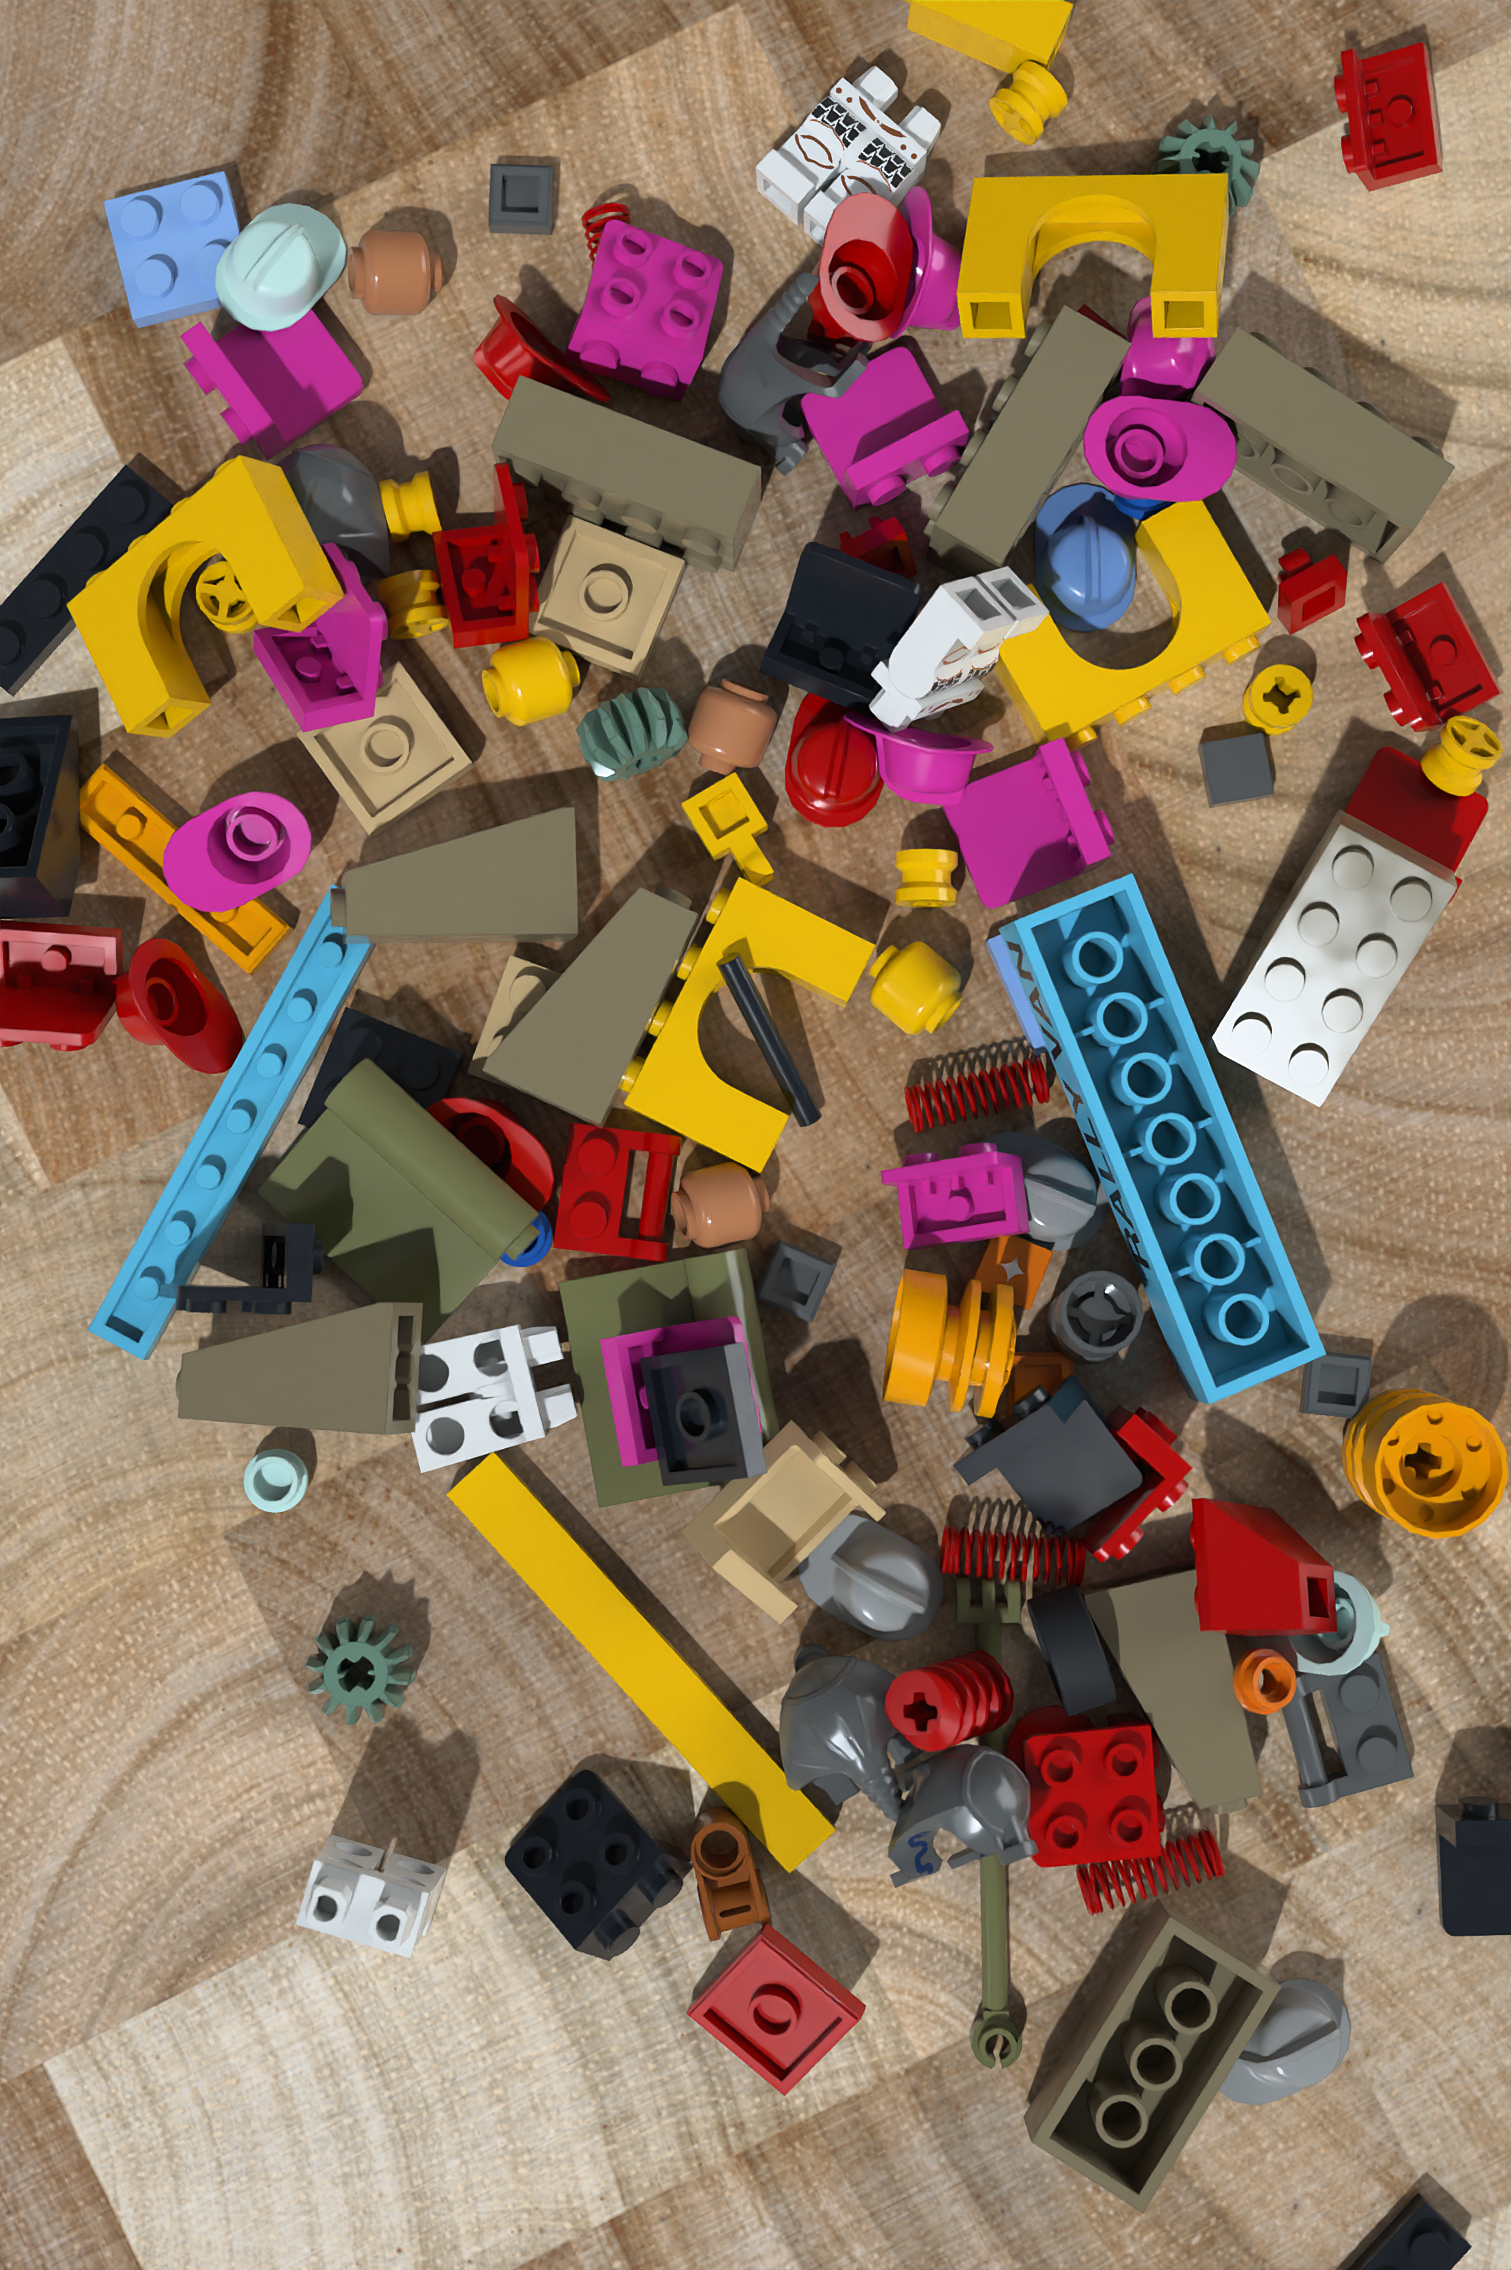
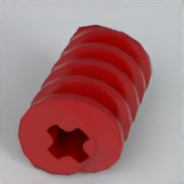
[884,1649,1014,1752]

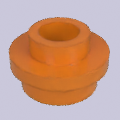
[1233,1648,1297,1715]

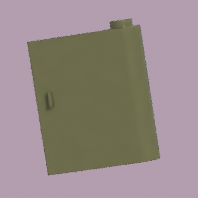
[257,1058,541,1344]
[558,1248,780,1508]

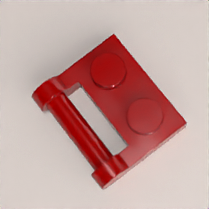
[553,1123,682,1262]

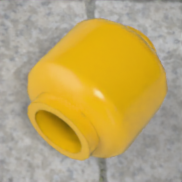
[482,635,580,727]
[868,941,964,1035]

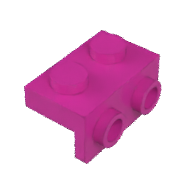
[881,1143,1030,1250]

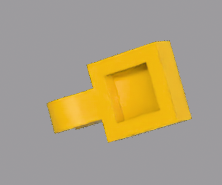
[681,772,775,887]

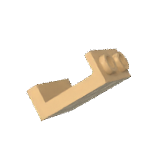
[682,1420,886,1625]

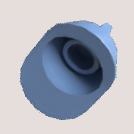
[1034,484,1136,633]

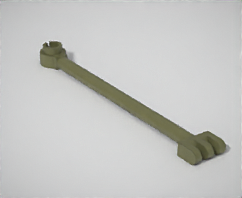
[955,1576,1022,2069]

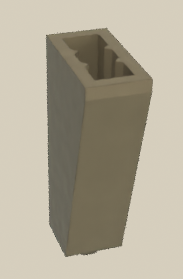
[330,807,579,944]
[482,885,699,1129]
[175,1302,423,1435]
[1077,1560,1263,1814]

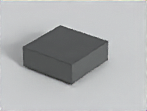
[488,164,554,235]
[1198,733,1274,808]
[755,1240,837,1322]
[1299,1352,1373,1419]

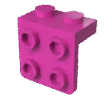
[563,220,723,403]
[180,309,364,460]
[800,347,970,512]
[253,542,388,732]
[942,737,1114,909]
[600,1316,762,1467]

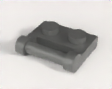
[1281,1650,1414,1808]

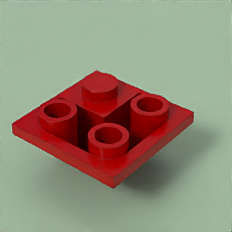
[1190,1498,1338,1638]

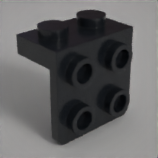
[759,542,924,719]
[160,1223,324,1315]
[953,1374,1146,1536]
[505,1770,694,1961]
[1435,1796,1511,1937]

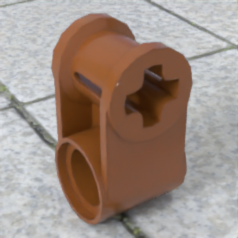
[691,1806,773,1942]

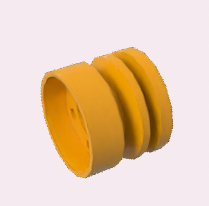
[882,1269,1017,1418]
[1341,1387,1509,1539]

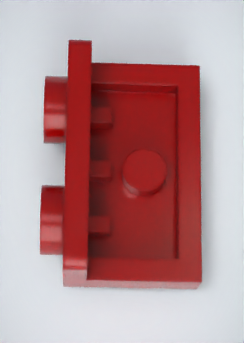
[1334,42,1443,192]

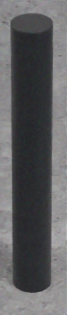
[716,952,822,1127]

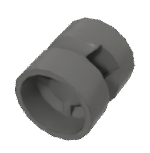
[1045,1271,1143,1365]

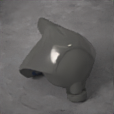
[716,273,873,476]
[276,444,391,589]
[779,1643,925,1823]
[888,1744,1039,1888]

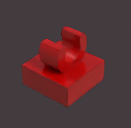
[839,516,918,579]
[1277,547,1347,635]

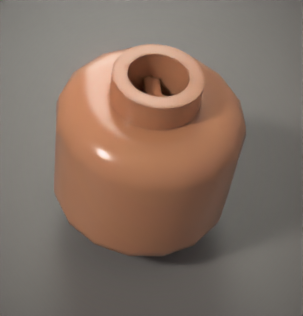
[348,230,442,315]
[686,678,777,776]
[671,1161,770,1251]

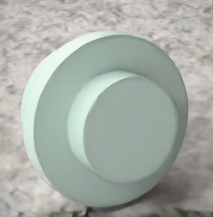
[244,1448,309,1513]

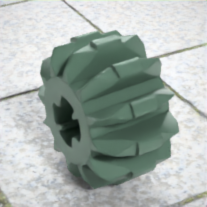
[1151,113,1260,221]
[576,687,689,781]
[305,1614,416,1725]

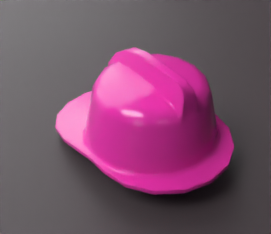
[890,186,962,339]
[1120,296,1216,402]
[1083,396,1237,502]
[843,711,994,806]
[163,791,312,912]

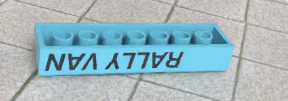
[999,873,1326,1405]

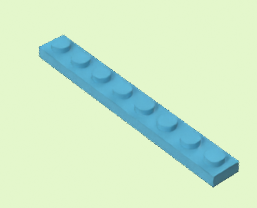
[88,884,376,1360]

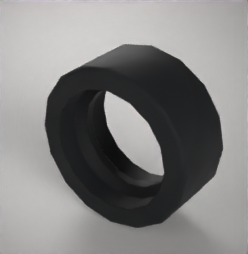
[1027,1584,1116,1716]

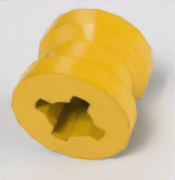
[989,61,1068,145]
[379,470,443,543]
[196,561,259,634]
[376,570,448,640]
[1241,664,1313,736]
[1421,716,1503,796]
[895,849,958,908]

